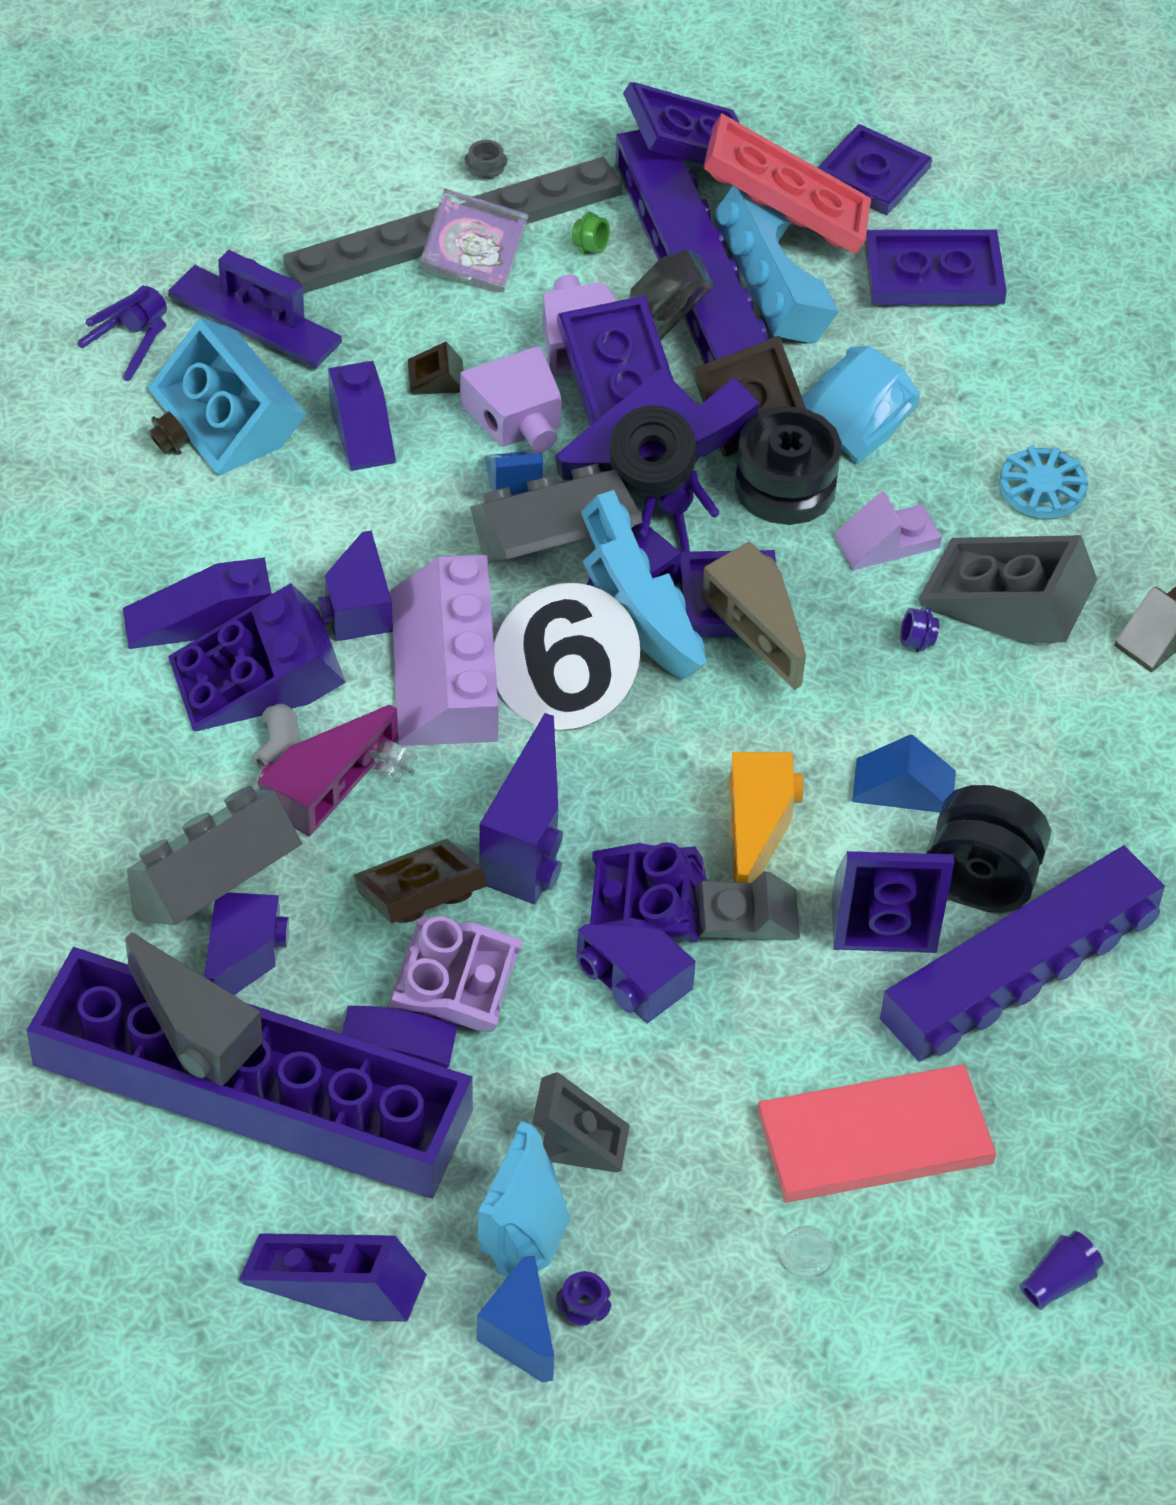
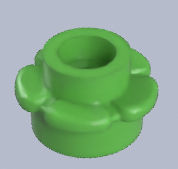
[572,212,610,255]

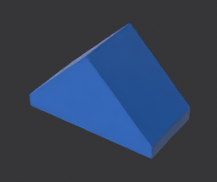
[485,450,543,495]
[852,734,956,813]
[477,1255,554,1383]

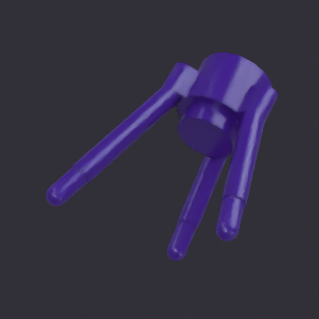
[77,285,167,381]
[637,470,719,552]

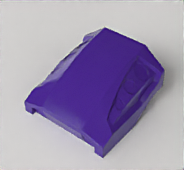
[590,842,707,943]

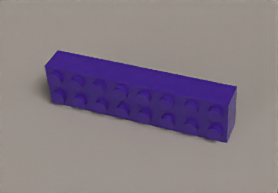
[26,947,473,1199]

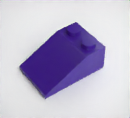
[479,713,563,905]
[832,851,954,953]

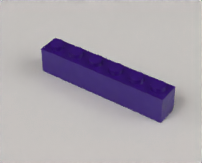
[880,845,1165,1063]

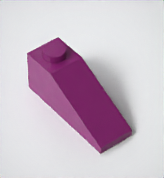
[258,705,398,837]

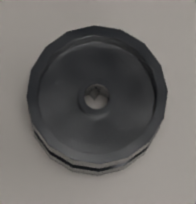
[734,406,842,525]
[925,785,1052,913]

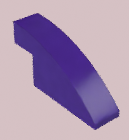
[555,368,759,480]

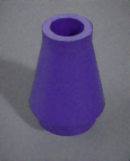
[1020,1231,1104,1310]

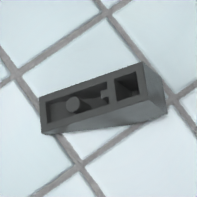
[125,932,263,1087]

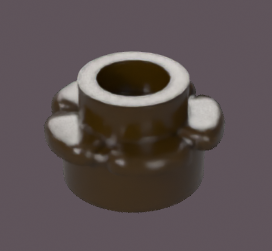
[148,411,191,455]

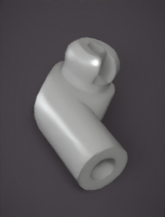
[252,704,300,770]

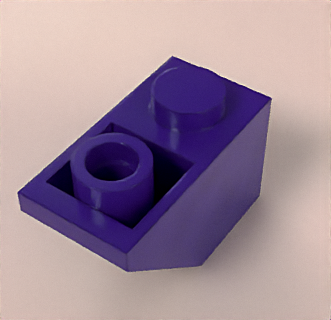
[576,924,696,1024]

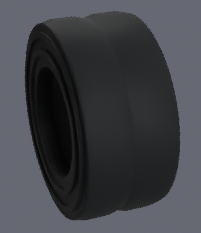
[610,405,696,497]

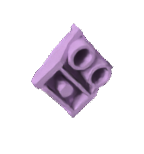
[388,916,523,1032]

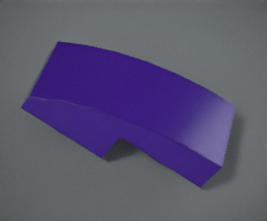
[339,1006,457,1068]

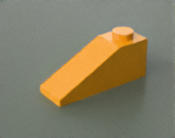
[729,752,803,883]

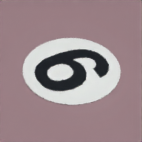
[494,583,640,730]

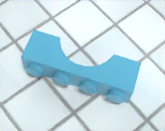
[713,186,839,343]

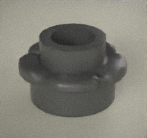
[465,140,508,178]

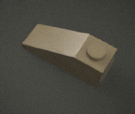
[701,541,806,690]

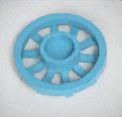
[999,445,1088,519]

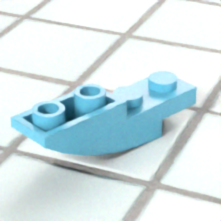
[581,490,708,680]

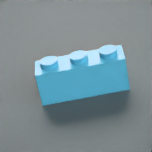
[147,317,307,475]

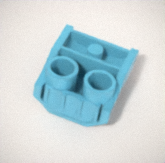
[802,346,920,465]
[478,1121,570,1277]

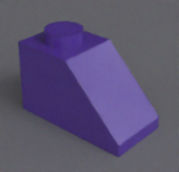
[328,360,396,471]
[318,530,393,642]
[204,892,289,995]

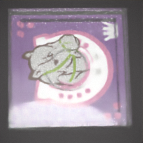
[418,188,529,294]

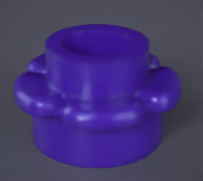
[900,606,940,652]
[556,1271,611,1326]

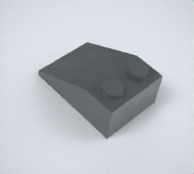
[919,535,1097,643]

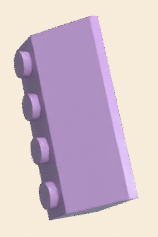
[391,555,498,746]

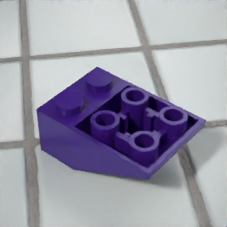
[168,583,346,732]

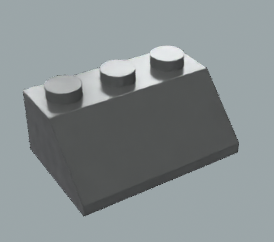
[470,463,643,561]
[127,786,303,925]

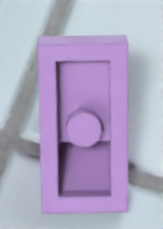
[835,491,942,571]

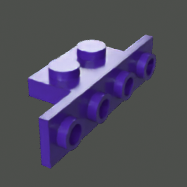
[168,249,342,369]

